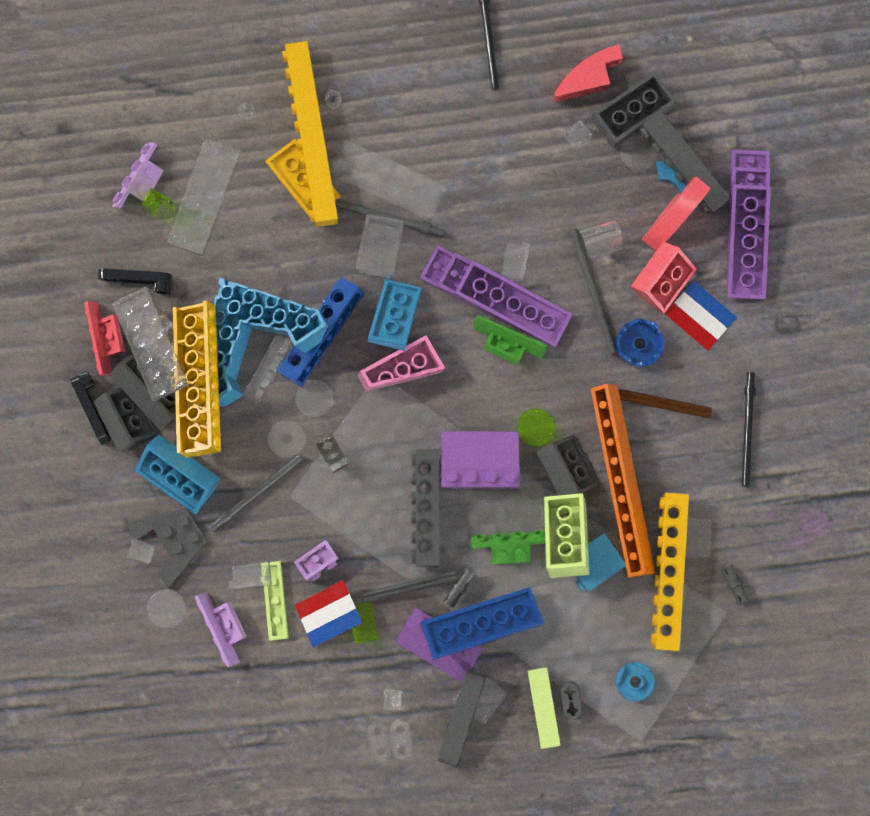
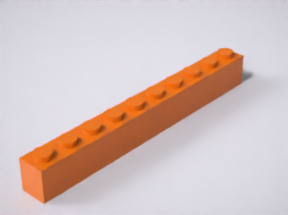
[590,384,656,578]

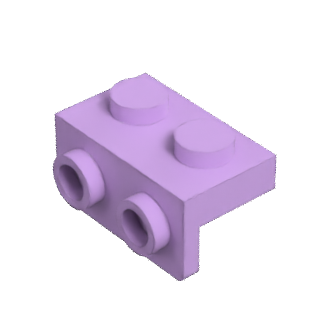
[294,540,339,582]

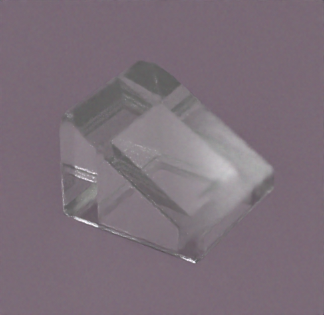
[127,539,155,564]

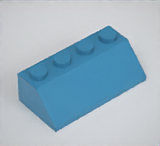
[135,434,221,515]

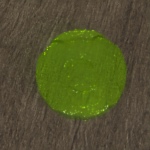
[517,408,555,447]

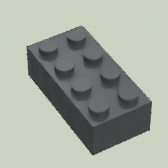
[591,71,676,149]

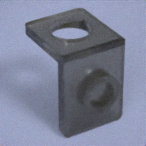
[316,435,349,473]

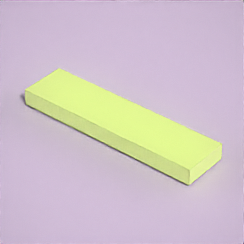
[262,561,289,641]
[528,667,561,749]

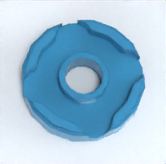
[615,662,655,702]

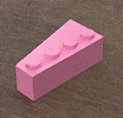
[357,335,445,392]

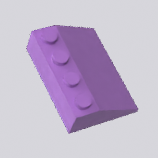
[441,431,520,489]

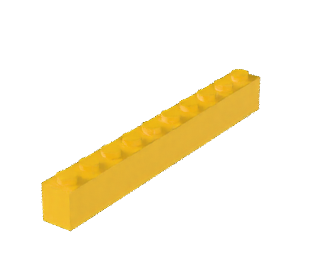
[282,41,338,227]

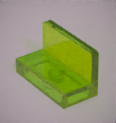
[142,188,176,217]
[352,602,378,644]

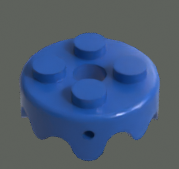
[616,319,665,368]

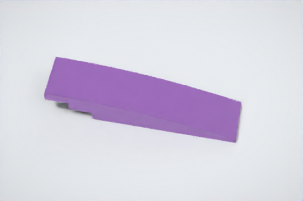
[727,149,771,300]
[419,245,573,347]

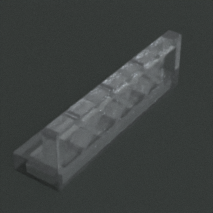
[243,334,293,405]

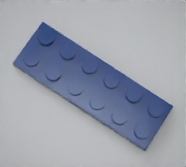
[420,587,544,660]

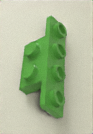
[473,315,547,365]
[470,530,546,565]

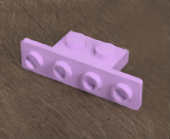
[112,142,164,209]
[195,592,247,667]

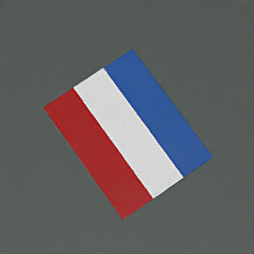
[665,281,737,351]
[295,580,362,647]

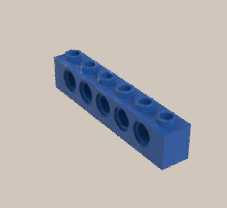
[277,277,364,388]

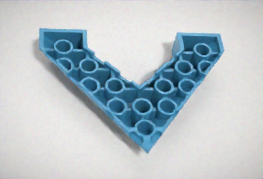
[214,277,328,407]

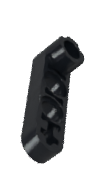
[98,268,172,294]
[70,371,111,445]

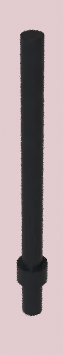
[479,0,499,90]
[742,372,756,487]

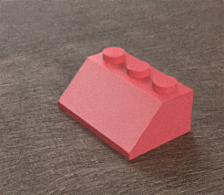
[631,242,697,313]

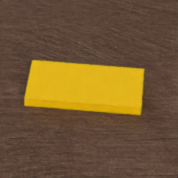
[265,139,341,218]

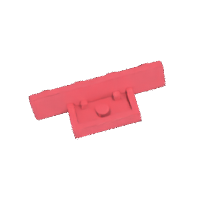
[84,301,125,376]

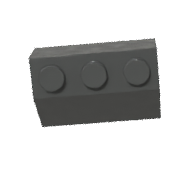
[93,388,159,453]
[537,434,601,495]

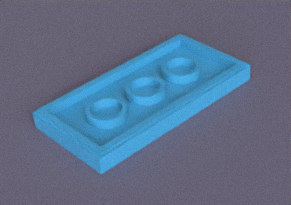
[368,279,422,351]

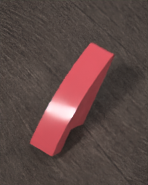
[554,45,623,102]
[641,176,711,251]

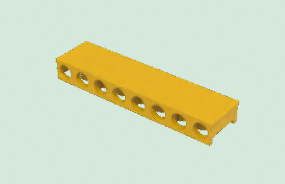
[173,300,221,458]

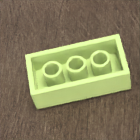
[544,493,589,578]

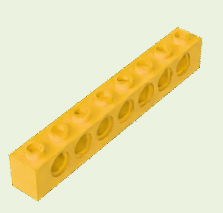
[651,493,689,652]

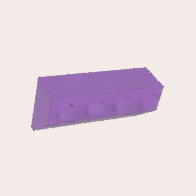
[396,608,483,682]

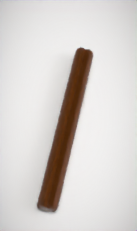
[619,389,712,418]

